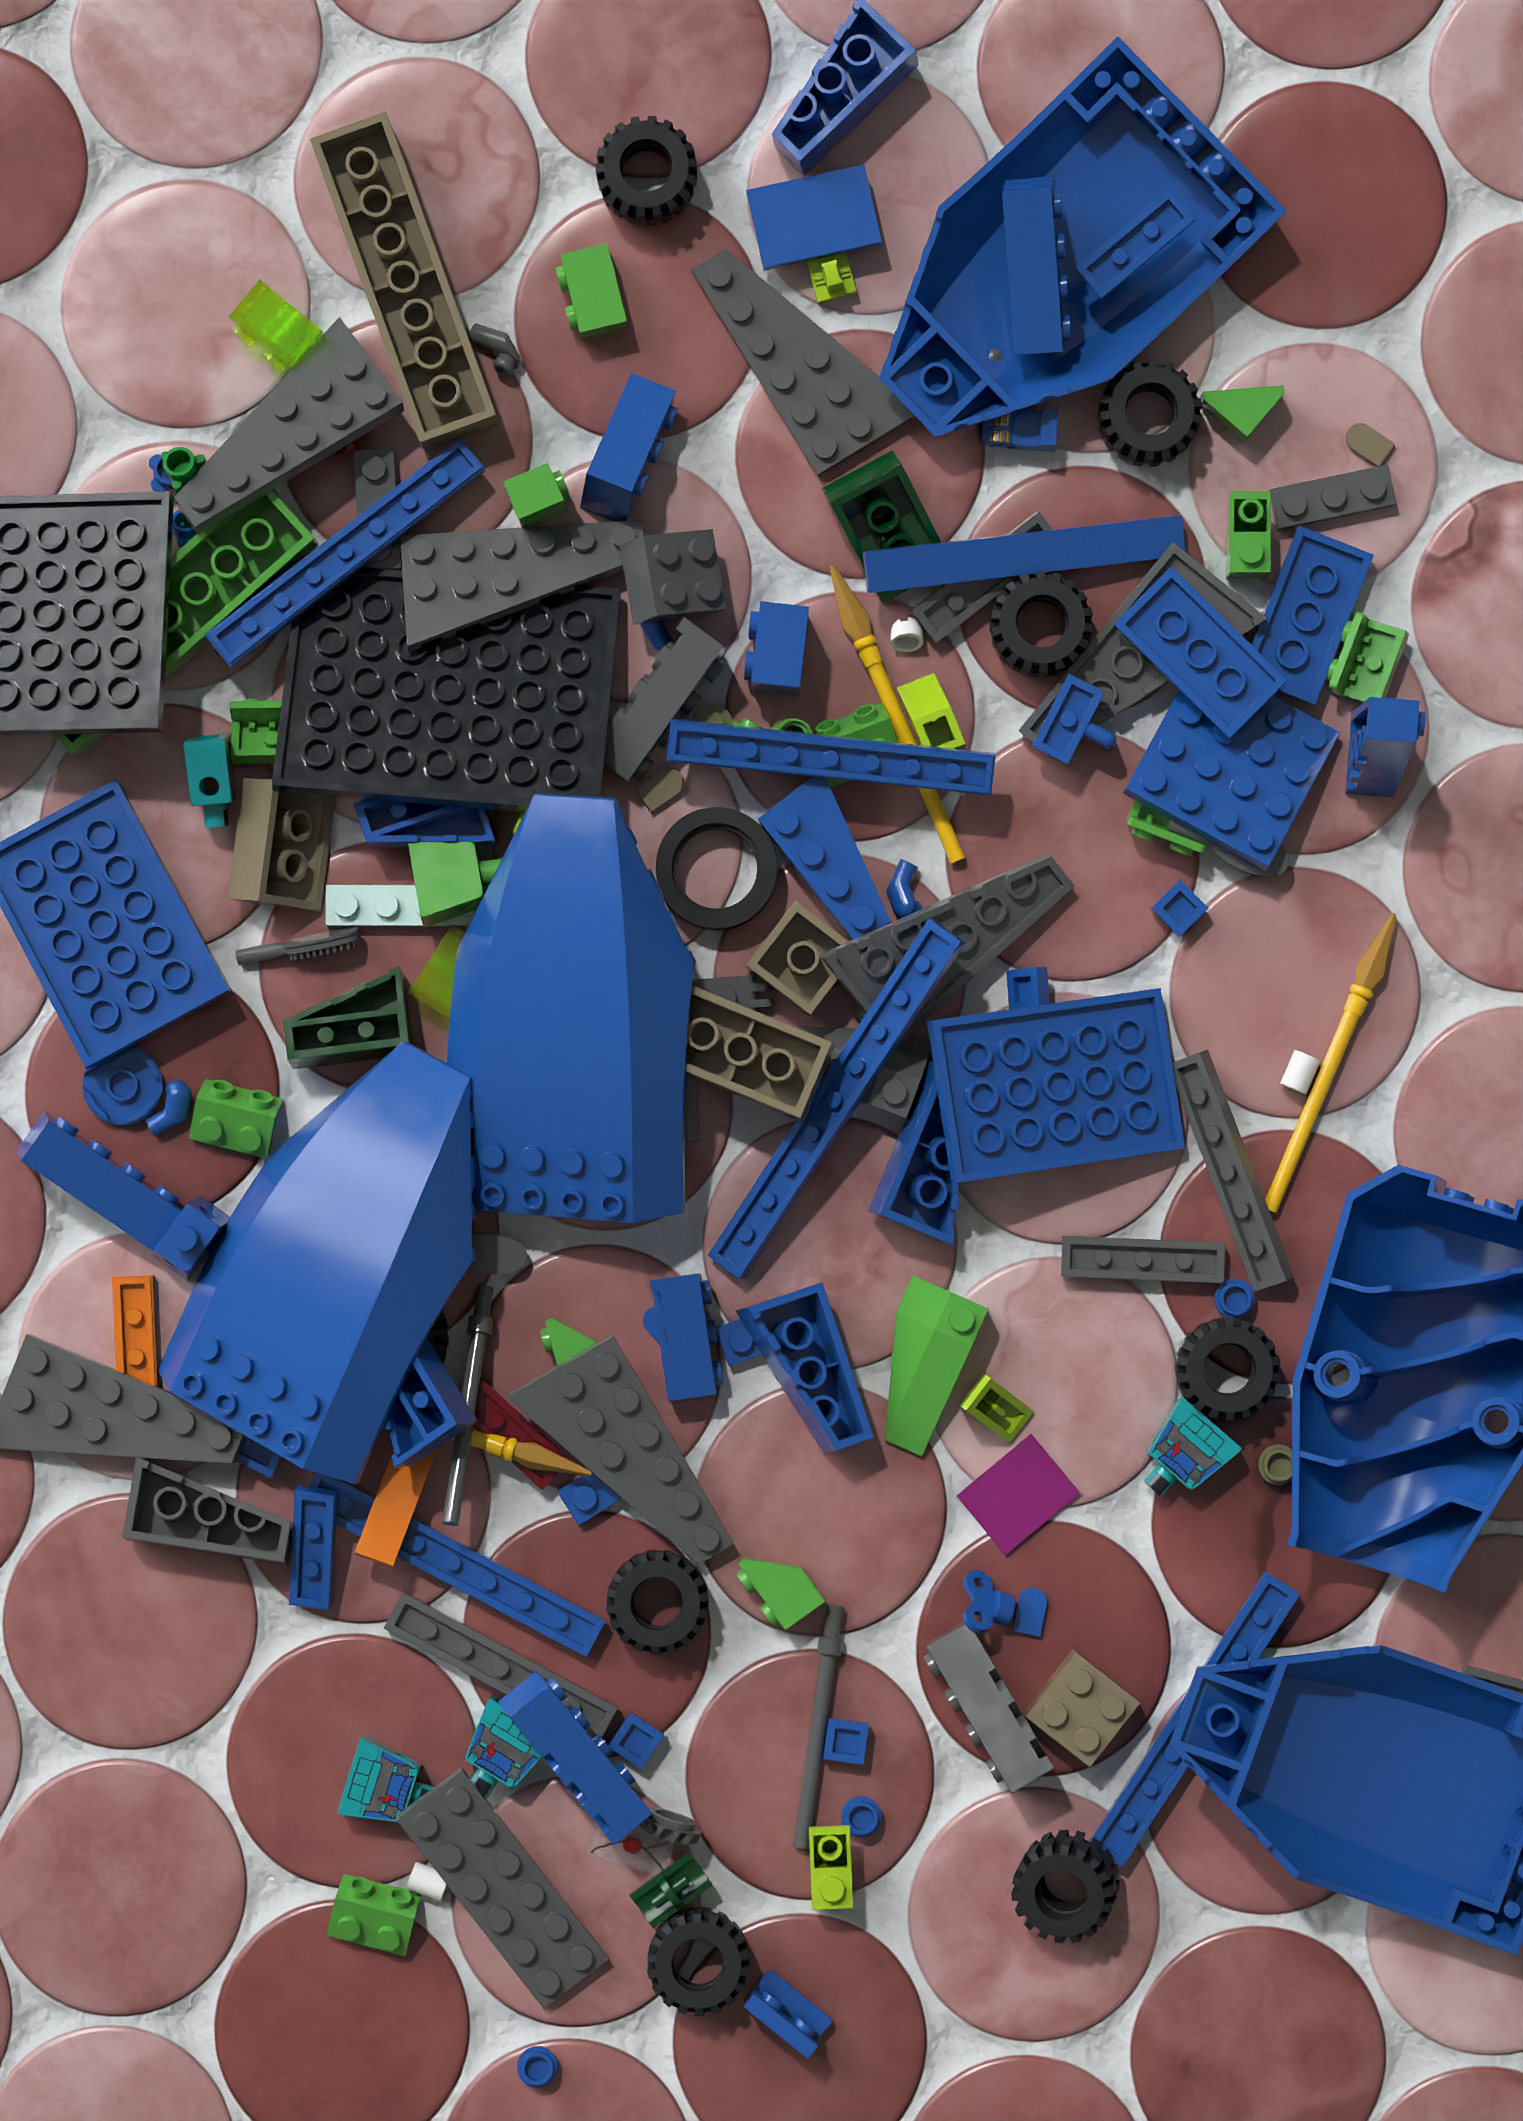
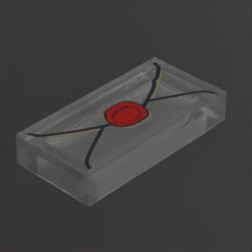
[587,1823,675,1874]

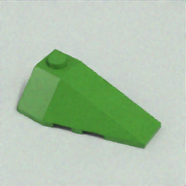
[885,1275,988,1456]

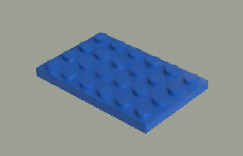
[0,779,231,1070]
[927,988,1185,1184]

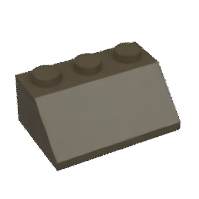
[228,778,336,911]

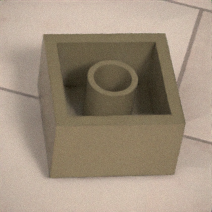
[746,900,849,1016]
[1023,1648,1140,1767]

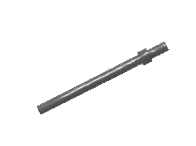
[442,1285,494,1526]
[793,1604,844,1849]

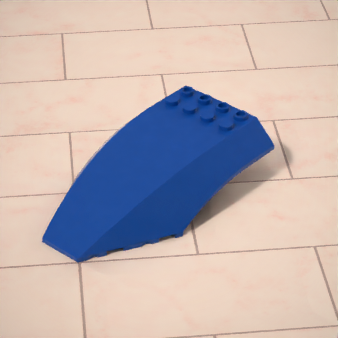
[879,36,1287,437]
[447,793,696,1223]
[158,1042,476,1484]
[1169,1645,1523,1956]

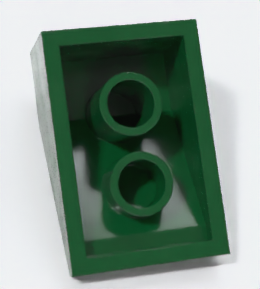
[821,450,941,604]

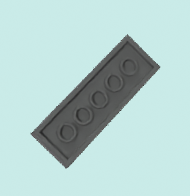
[396,1767,608,2009]

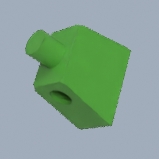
[408,842,502,927]

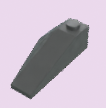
[793,1026,931,1119]

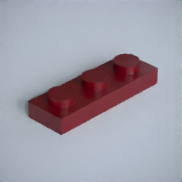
[473,1377,570,1490]

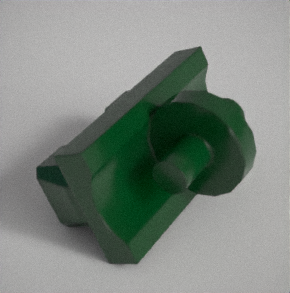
[629,1851,713,1928]

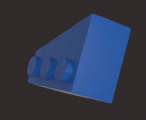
[580,373,679,522]
[354,799,498,848]
[650,1273,724,1401]
[384,1337,477,1468]

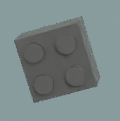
[620,529,726,625]

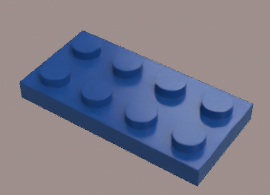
[1251,525,1374,706]
[1114,566,1287,739]

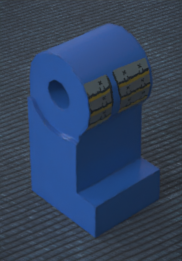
[981,409,1058,452]

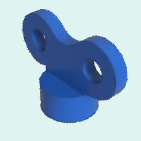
[963,1570,1015,1634]

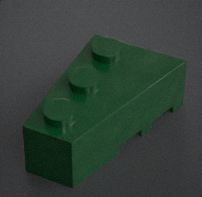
[283,965,412,1069]

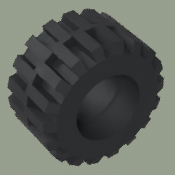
[595,116,698,226]
[1098,359,1202,467]
[989,571,1093,677]
[1175,1318,1280,1421]
[606,1549,709,1655]
[1011,1830,1120,1943]
[647,1907,749,2016]

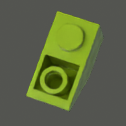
[896,673,966,749]
[809,1825,853,1910]

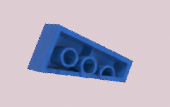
[772,0,919,176]
[1002,176,1071,355]
[1345,697,1426,797]
[758,777,891,941]
[868,1062,960,1245]
[16,1111,182,1251]
[736,1282,874,1453]
[498,1671,652,1845]

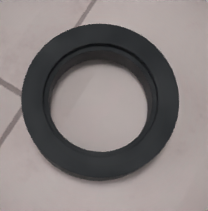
[656,807,777,931]

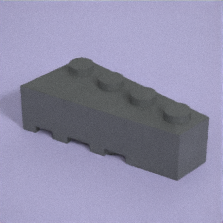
[604,617,726,784]
[122,1457,293,1565]
[923,1621,1054,1793]

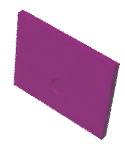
[956,1434,1080,1555]

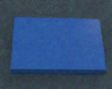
[746,164,882,271]

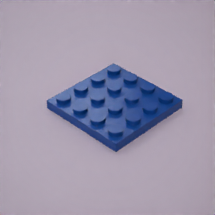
[1123,690,1340,871]

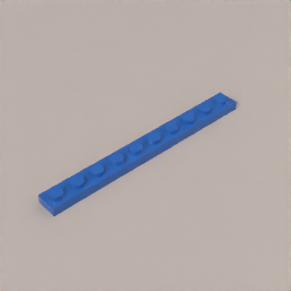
[708,919,966,1279]

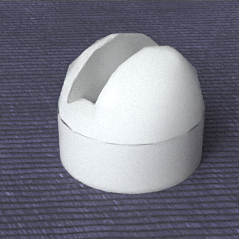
[891,617,923,652]

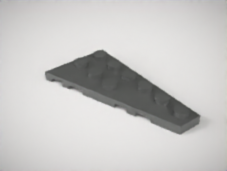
[691,249,916,477]
[174,317,405,535]
[400,520,643,653]
[1018,542,1267,757]
[819,854,1075,1045]
[0,1334,246,1464]
[506,1334,734,1565]

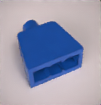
[154,1195,230,1281]

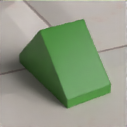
[1200,385,1284,443]

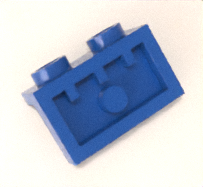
[744,1969,832,2059]

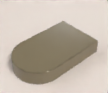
[1345,423,1395,467]
[636,768,684,813]

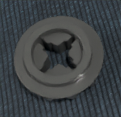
[639,1808,702,1845]

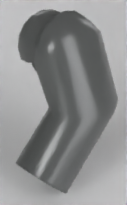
[469,323,520,376]

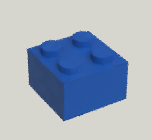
[744,601,809,696]

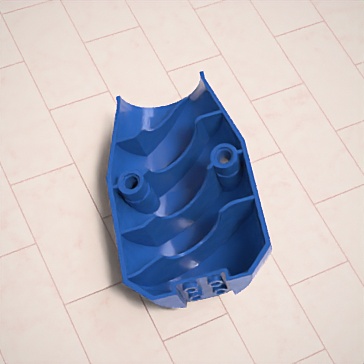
[1287,1165,1523,1593]

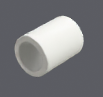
[1280,1050,1321,1095]
[406,1862,447,1901]

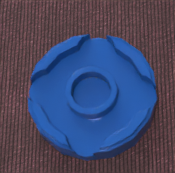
[82,1046,164,1125]

